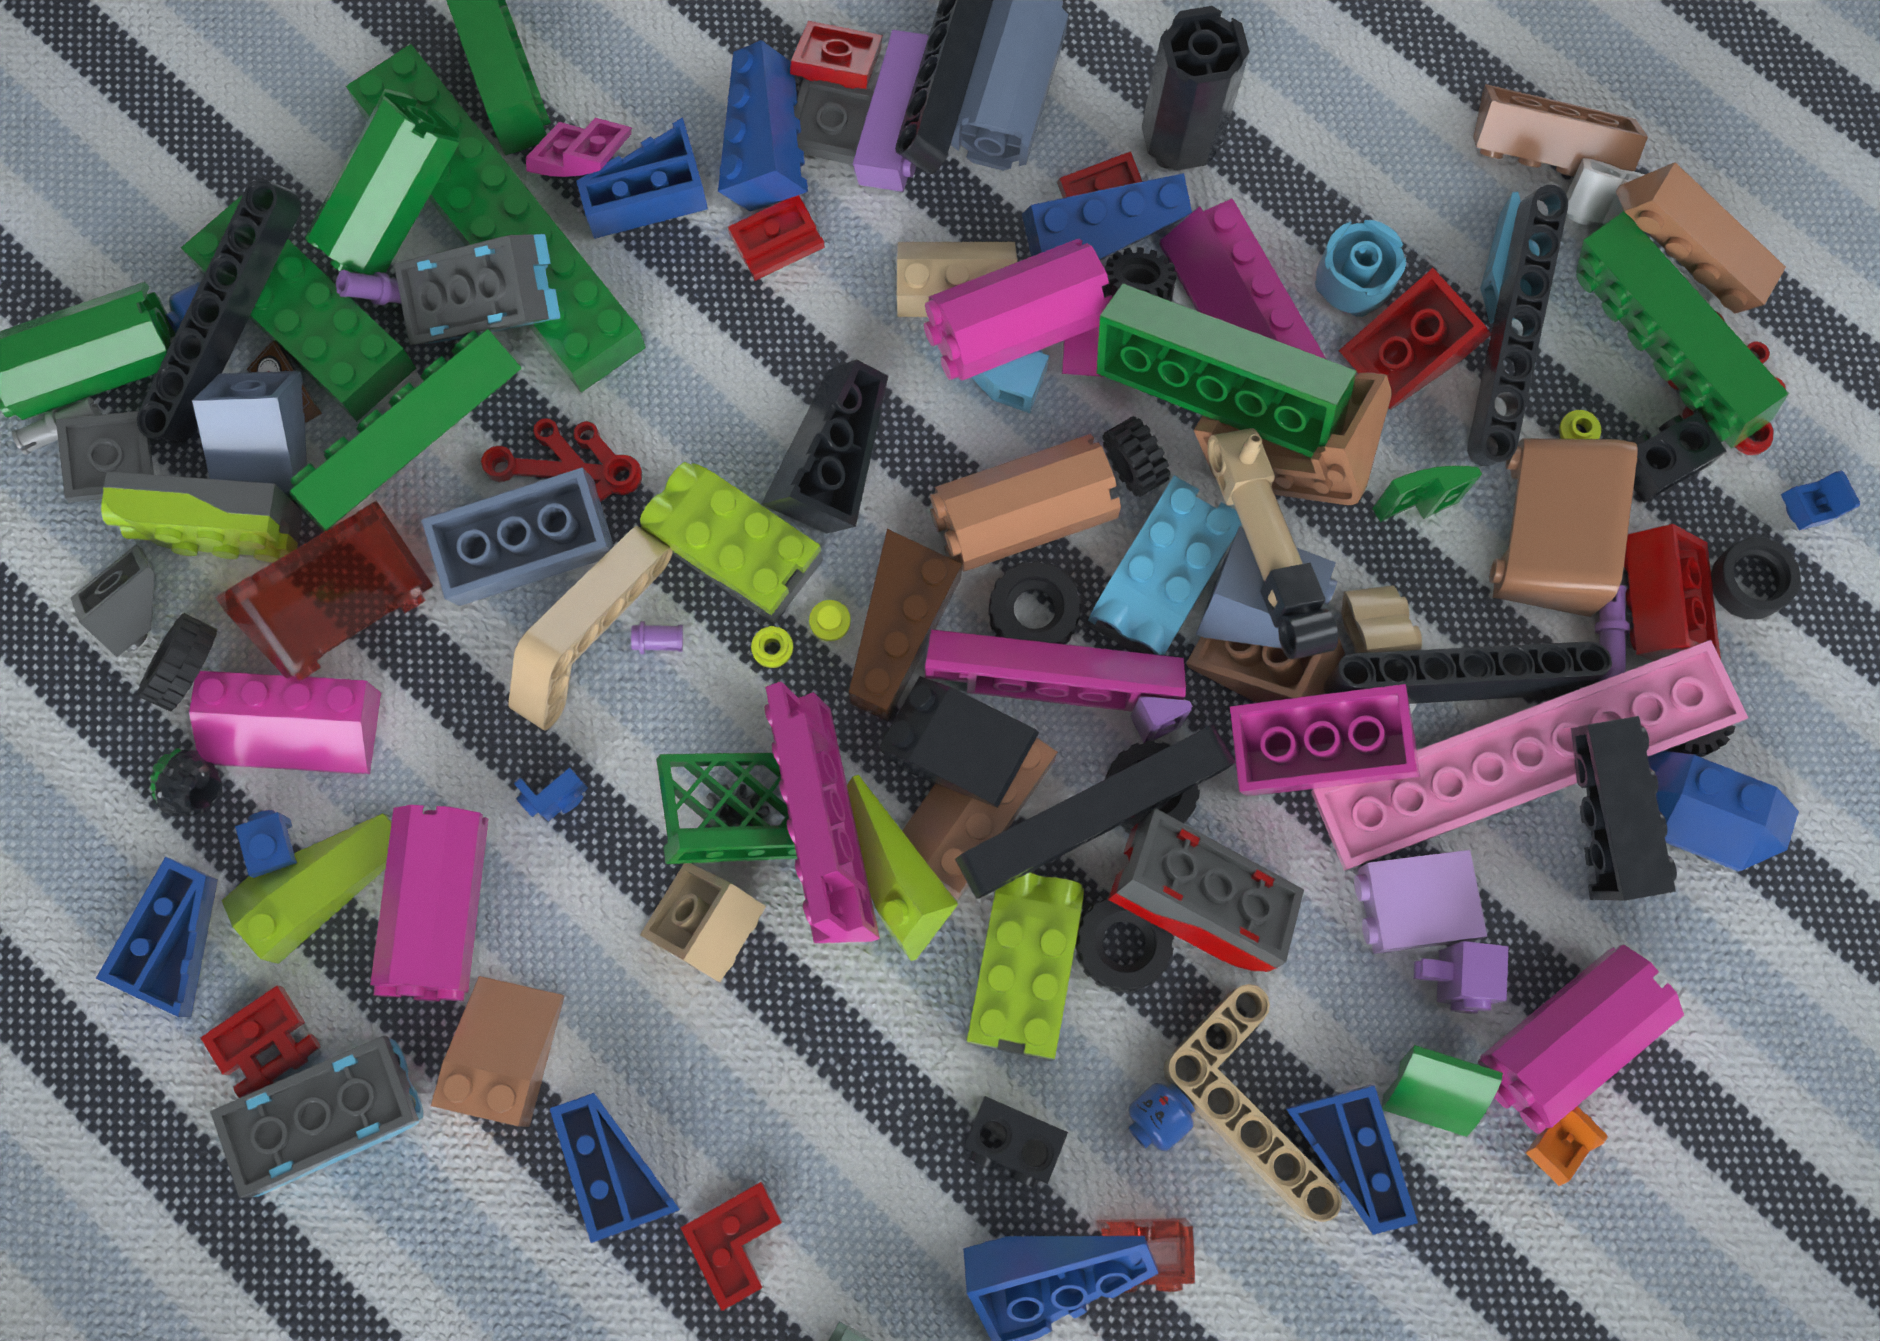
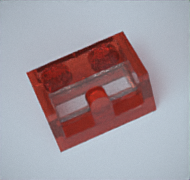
[1097,1218,1195,1293]

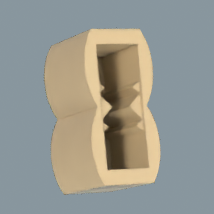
[1341,585,1422,653]

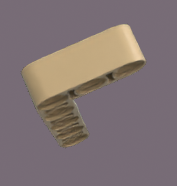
[508,526,673,731]
[1163,984,1342,1222]

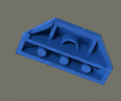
[1648,751,1799,872]

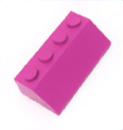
[189,671,381,774]
[1230,684,1420,796]

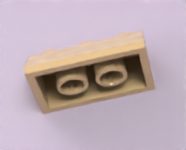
[897,242,1017,317]

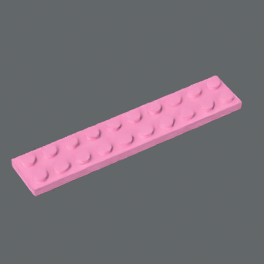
[1311,640,1748,871]

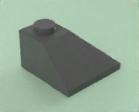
[71,544,154,657]

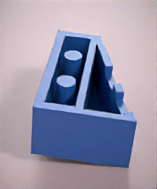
[576,117,708,239]
[96,857,218,1017]
[1285,1085,1418,1235]
[550,1093,680,1244]

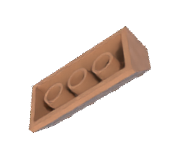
[1473,84,1648,176]
[1616,162,1786,314]
[902,738,1058,900]

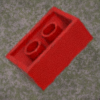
[1624,524,1721,661]

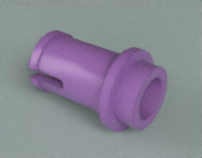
[631,621,683,654]

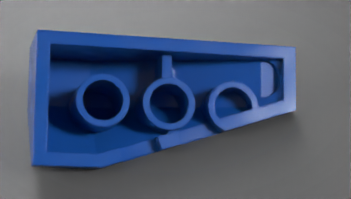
[963,1236,1159,1341]

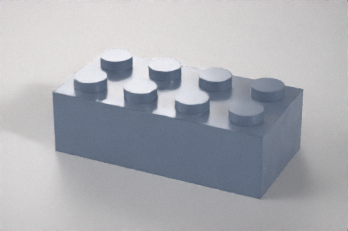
[421,468,614,606]

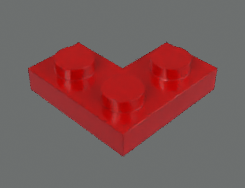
[680,1182,783,1311]

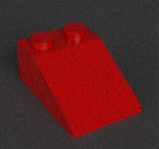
[1338,268,1491,410]

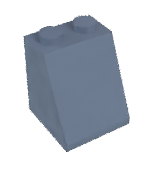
[192,371,307,496]
[1196,526,1337,648]

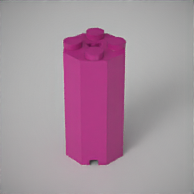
[924,239,1112,381]
[370,805,489,1002]
[1478,944,1684,1134]

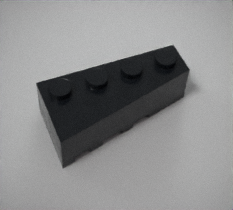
[761,359,888,534]
[1571,716,1677,901]

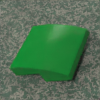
[1372,466,1482,522]
[1381,1045,1503,1137]

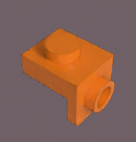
[1526,1106,1608,1186]

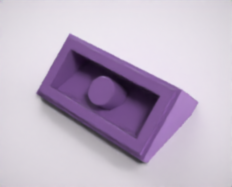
[1130,697,1193,743]

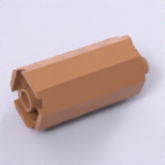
[930,434,1121,572]

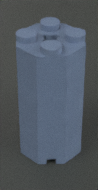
[951,0,1068,171]

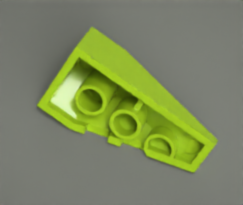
[847,775,958,961]
[221,813,392,964]

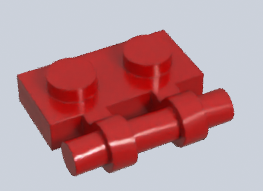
[200,985,321,1098]

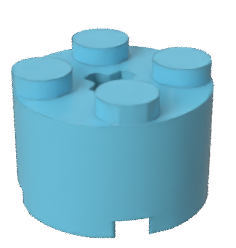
[1315,220,1406,317]

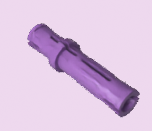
[1595,585,1630,682]

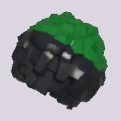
[149,748,223,817]

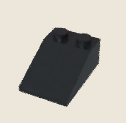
[878,676,1039,808]

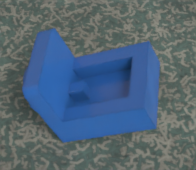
[1780,470,1860,531]
[514,768,588,821]
[235,810,297,878]

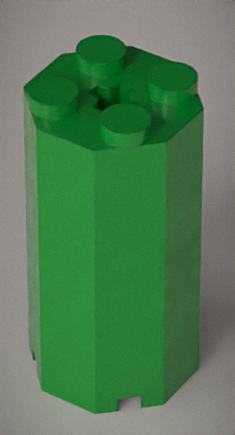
[305,89,460,275]
[0,281,176,420]

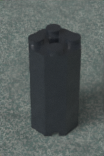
[1141,6,1250,170]

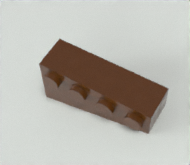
[849,529,962,722]

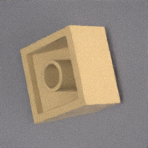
[640,863,766,982]

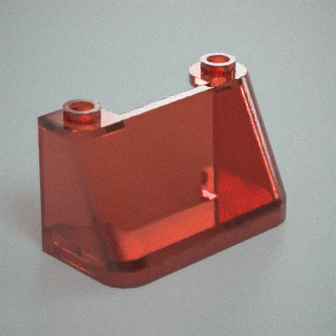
[215,500,434,681]

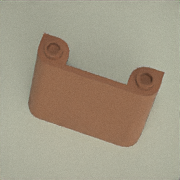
[1194,373,1392,505]
[1489,438,1638,617]

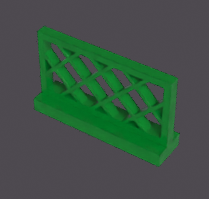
[656,753,797,864]

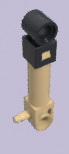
[1208,428,1338,659]

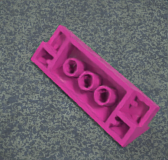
[1159,198,1326,359]
[925,629,1186,712]
[764,681,880,943]

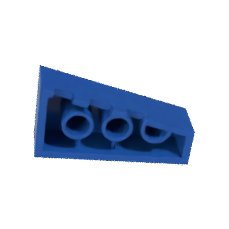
[718,40,808,212]
[1022,173,1192,260]

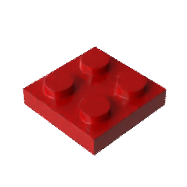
[790,20,883,89]

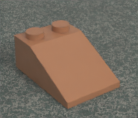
[1186,636,1345,703]
[431,976,565,1127]

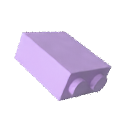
[1354,850,1487,954]

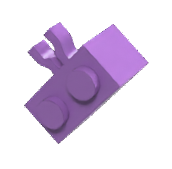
[1414,941,1509,1014]

